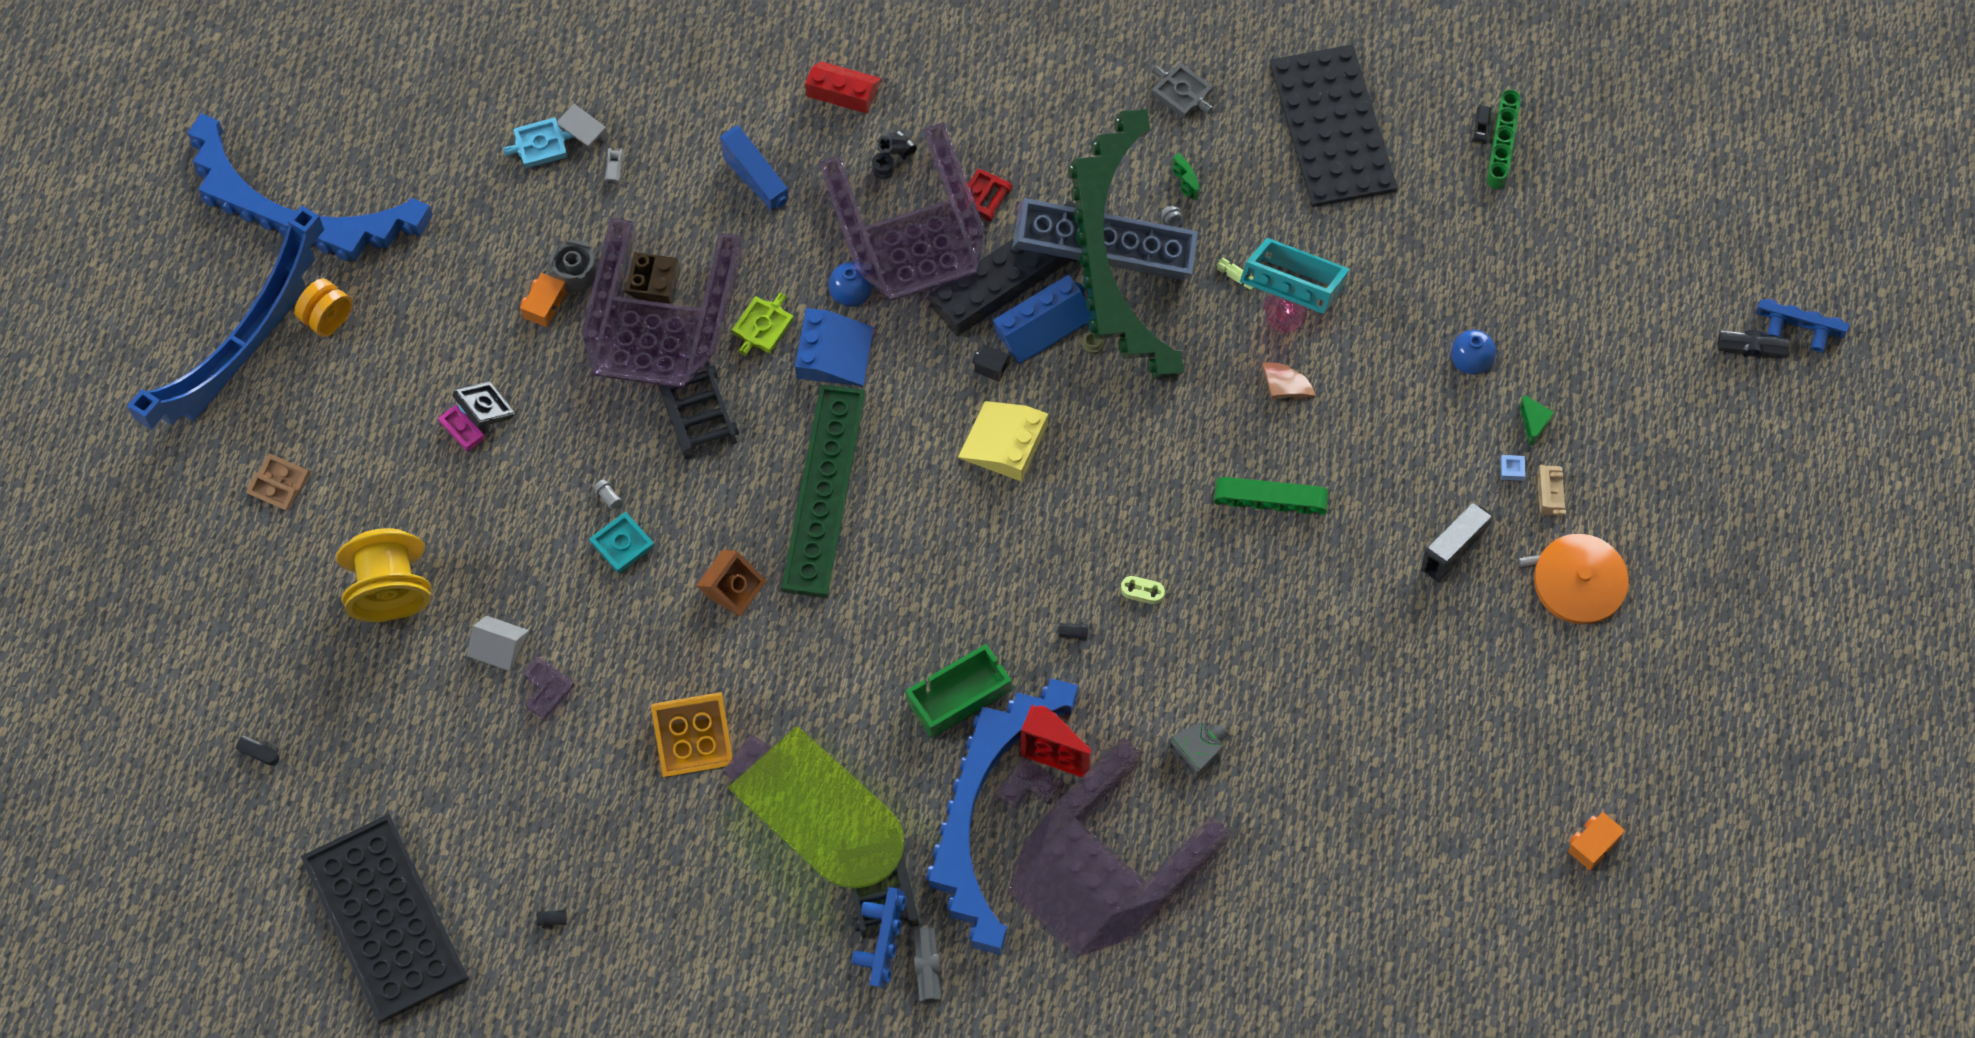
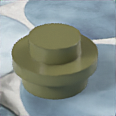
[1082,332,1104,354]

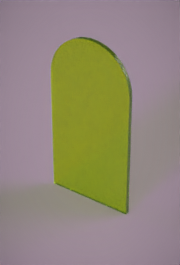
[728,726,904,888]

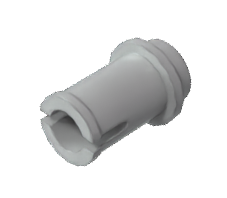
[594,479,622,509]

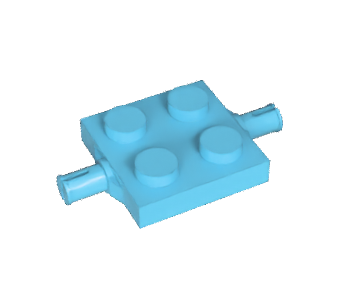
[503,118,575,169]

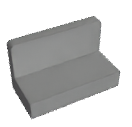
[557,104,610,147]

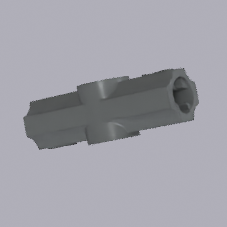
[914,927,941,1004]

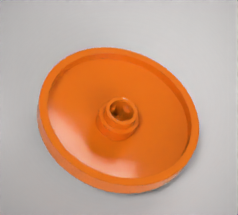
[1534,534,1629,624]

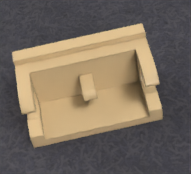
[1537,465,1566,516]

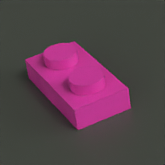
[438,405,485,452]

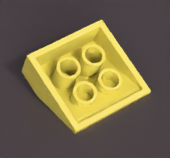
[958,401,1048,482]

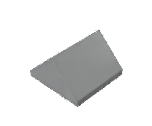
[467,616,529,671]

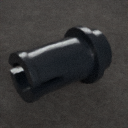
[1059,622,1088,641]
[536,909,567,928]

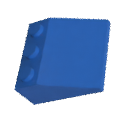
[795,308,874,387]

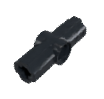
[1717,330,1789,359]

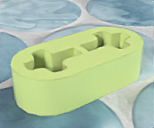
[1121,576,1165,604]

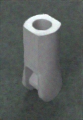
[604,148,623,186]

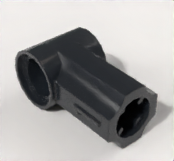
[877,131,917,160]

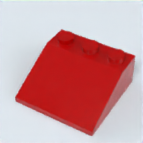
[1021,705,1091,780]

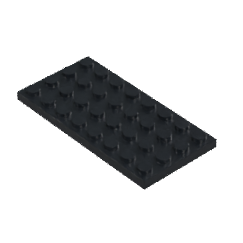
[1269,44,1398,207]
[300,814,470,1024]

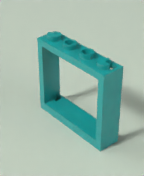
[1240,238,1350,314]

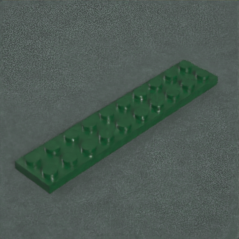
[781,384,866,598]

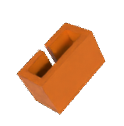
[520,273,567,327]
[1568,812,1625,871]

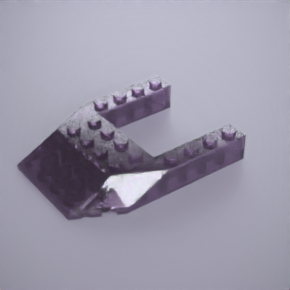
[818,122,985,301]
[581,218,743,388]
[1007,737,1230,957]

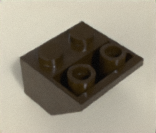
[625,252,680,309]

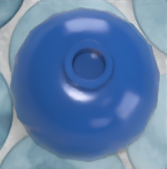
[829,262,873,307]
[1450,329,1496,375]

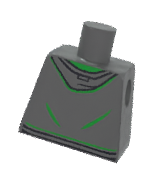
[1168,722,1228,780]

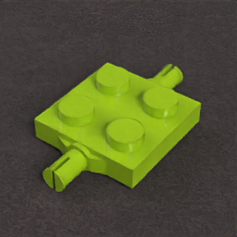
[732,293,794,356]

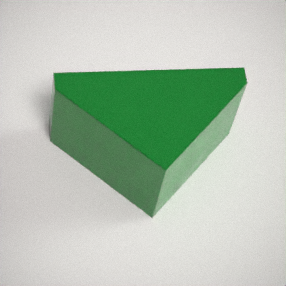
[1520,396,1554,446]

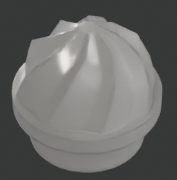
[1162,205,1183,227]

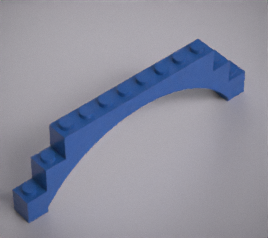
[187,113,433,262]
[127,205,324,430]
[926,678,1078,955]

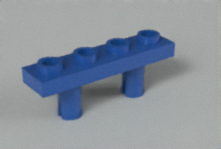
[1755,299,1849,353]
[852,887,906,989]

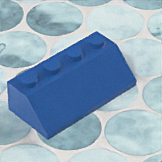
[993,275,1091,364]

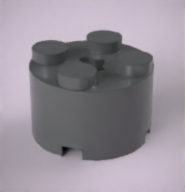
[550,240,597,292]

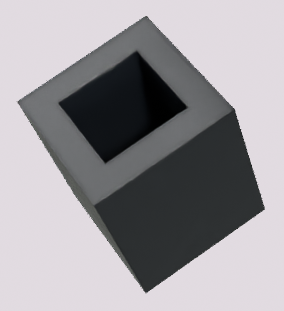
[972,345,1009,382]

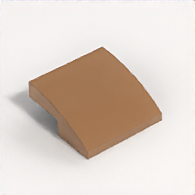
[246,453,311,511]

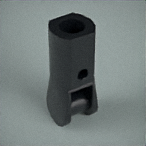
[1473,105,1492,144]
[236,735,280,766]

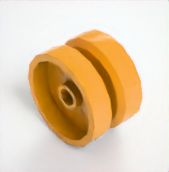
[294,278,353,337]

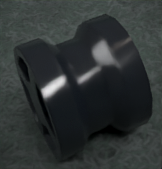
[872,153,894,179]

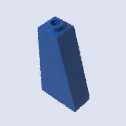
[720,125,789,211]

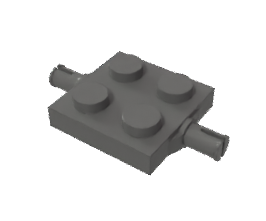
[1152,62,1213,118]

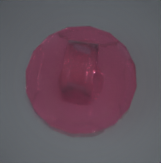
[1263,294,1307,333]

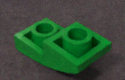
[1172,153,1199,201]

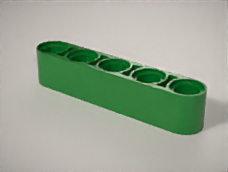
[1487,89,1521,189]
[1214,477,1329,516]

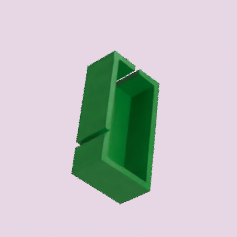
[905,644,1012,739]

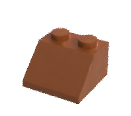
[696,550,766,617]

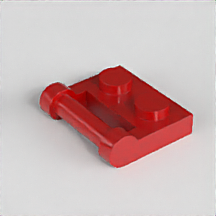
[957,168,1013,222]

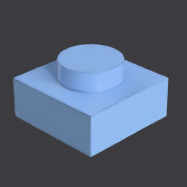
[1500,455,1525,481]

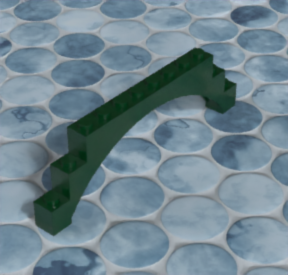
[1068,109,1184,379]

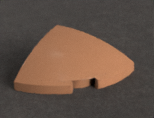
[1262,362,1316,400]

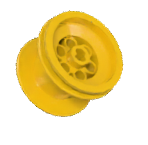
[336,528,432,622]

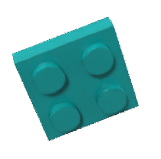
[589,511,655,574]

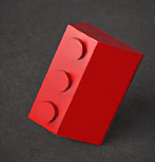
[805,61,882,114]

